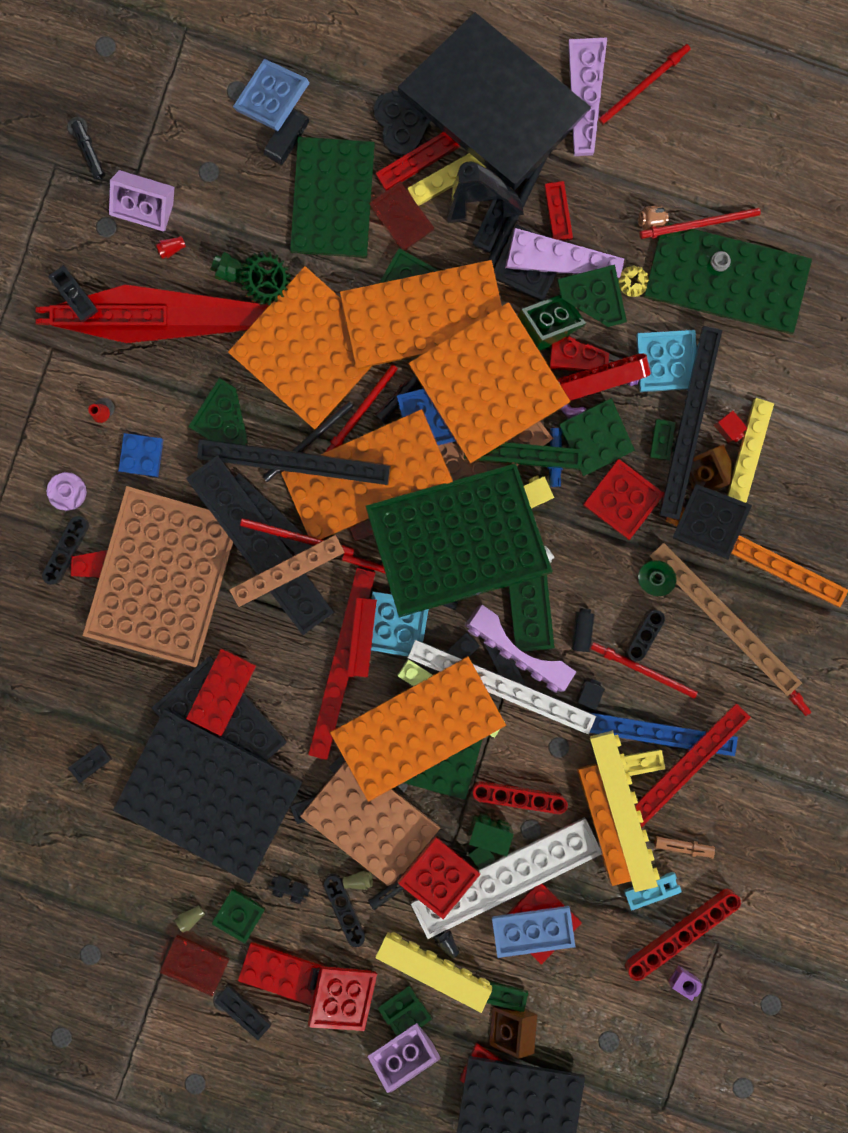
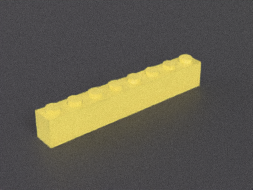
[590,730,660,892]

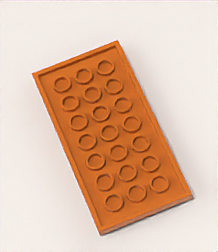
[340,260,502,369]
[281,409,453,540]
[330,656,506,802]

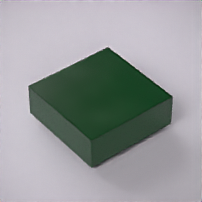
[469,847,496,869]

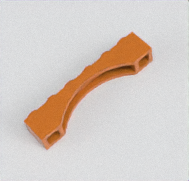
[577,764,631,886]

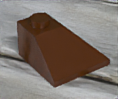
[688,444,731,491]

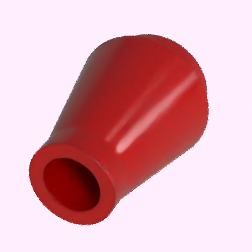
[155,236,186,259]
[88,404,110,423]

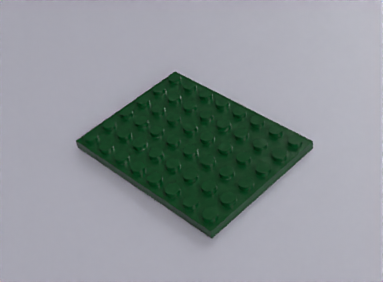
[366,463,553,618]

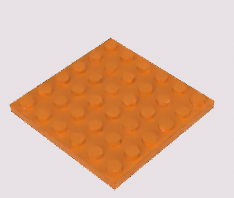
[228,266,372,430]
[409,302,570,464]

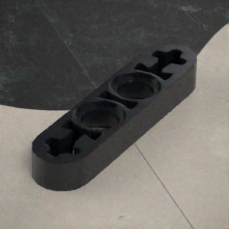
[42,516,89,585]
[324,874,365,947]

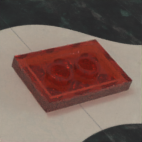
[369,181,434,251]
[160,935,230,997]

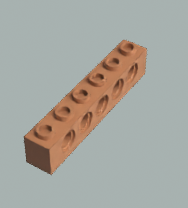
[230,535,345,607]

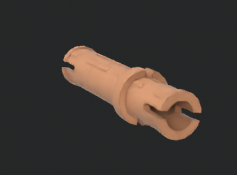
[654,836,715,859]

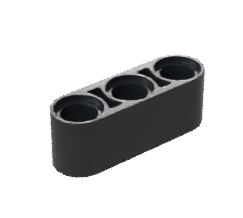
[264,108,309,165]
[625,610,665,661]

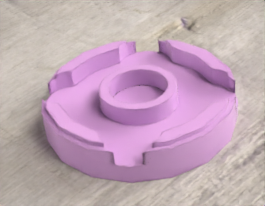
[46,472,87,511]

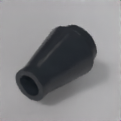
[434,930,459,959]

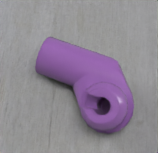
[561,404,586,419]

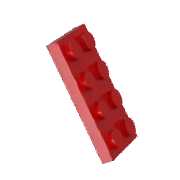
[186,649,257,736]
[238,942,323,1006]

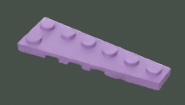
[568,38,607,156]
[505,228,624,278]

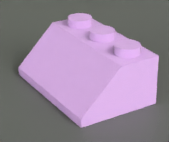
[109,170,174,232]
[368,1023,441,1093]

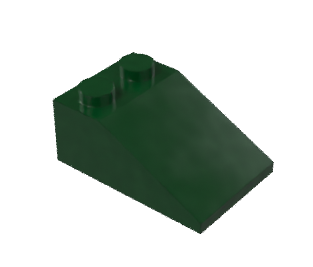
[517,295,586,351]

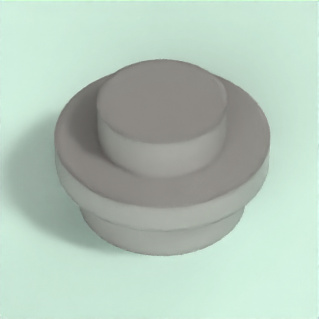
[711,251,731,271]

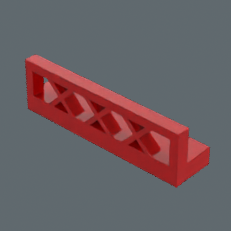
[347,598,377,677]

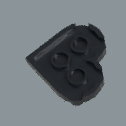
[374,90,431,156]

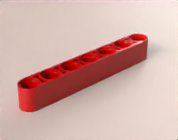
[625,889,741,981]

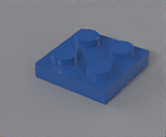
[119,433,164,477]

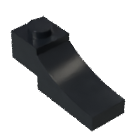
[48,265,98,322]

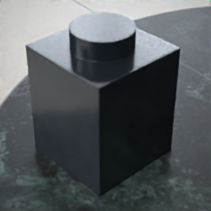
[576,678,605,710]

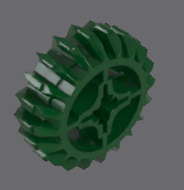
[239,251,291,305]

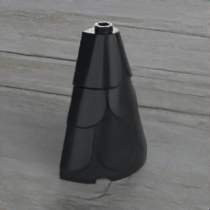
[447,161,524,223]

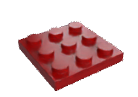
[583,459,664,540]
[398,836,481,920]
[506,883,582,965]
[308,966,377,1031]

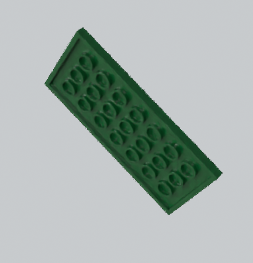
[644,223,812,334]

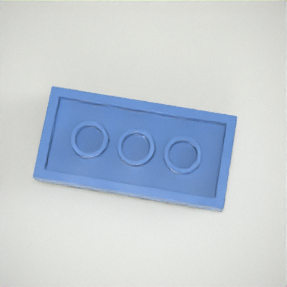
[492,906,575,958]

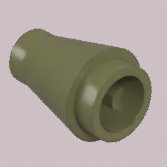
[343,870,373,890]
[175,905,205,933]

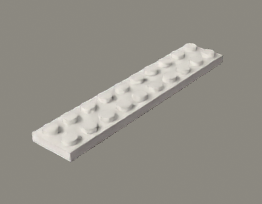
[411,817,602,939]

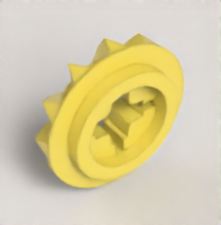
[618,265,649,297]

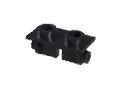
[269,876,310,905]

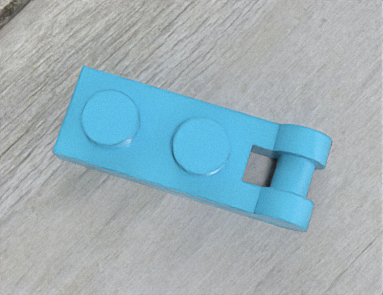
[624,872,682,911]

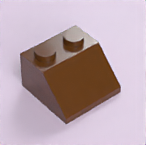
[490,1006,537,1059]

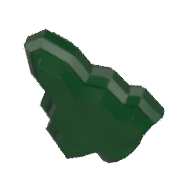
[210,252,255,285]

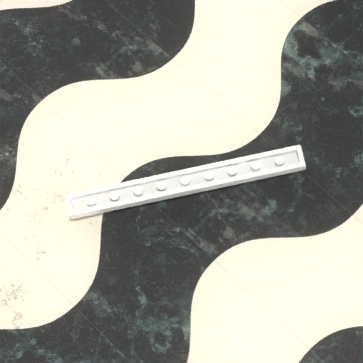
[408,640,596,734]

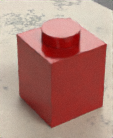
[714,411,748,443]

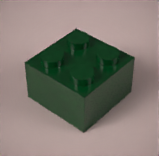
[468,813,514,856]

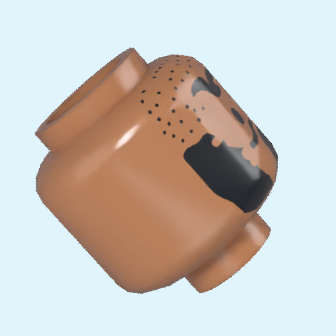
[638,206,669,230]

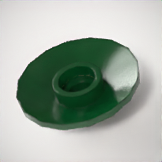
[638,560,677,596]

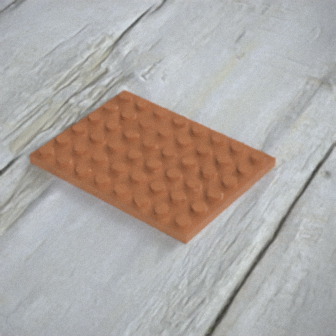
[83,486,233,667]

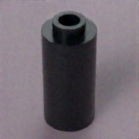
[571,608,595,652]

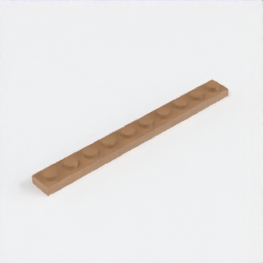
[650,543,802,696]

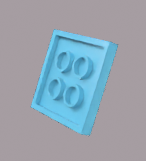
[636,330,697,392]
[371,592,429,656]

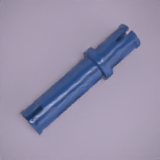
[547,428,563,487]

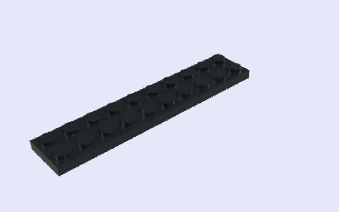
[186,455,334,635]

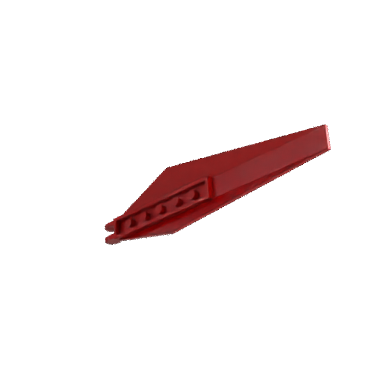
[36,285,270,343]

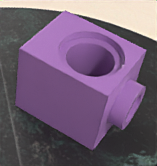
[668,965,702,1001]

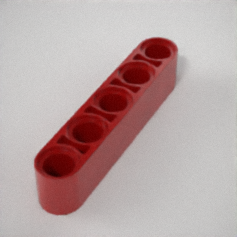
[557,353,651,401]
[472,781,568,814]

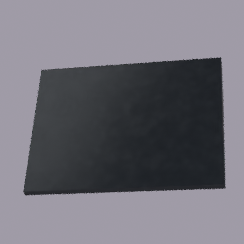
[398,12,591,191]

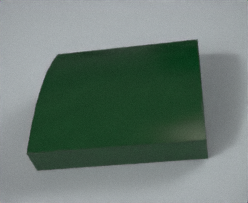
[378,986,433,1036]

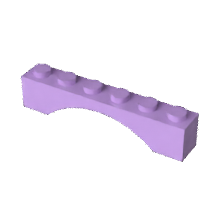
[465,605,576,692]

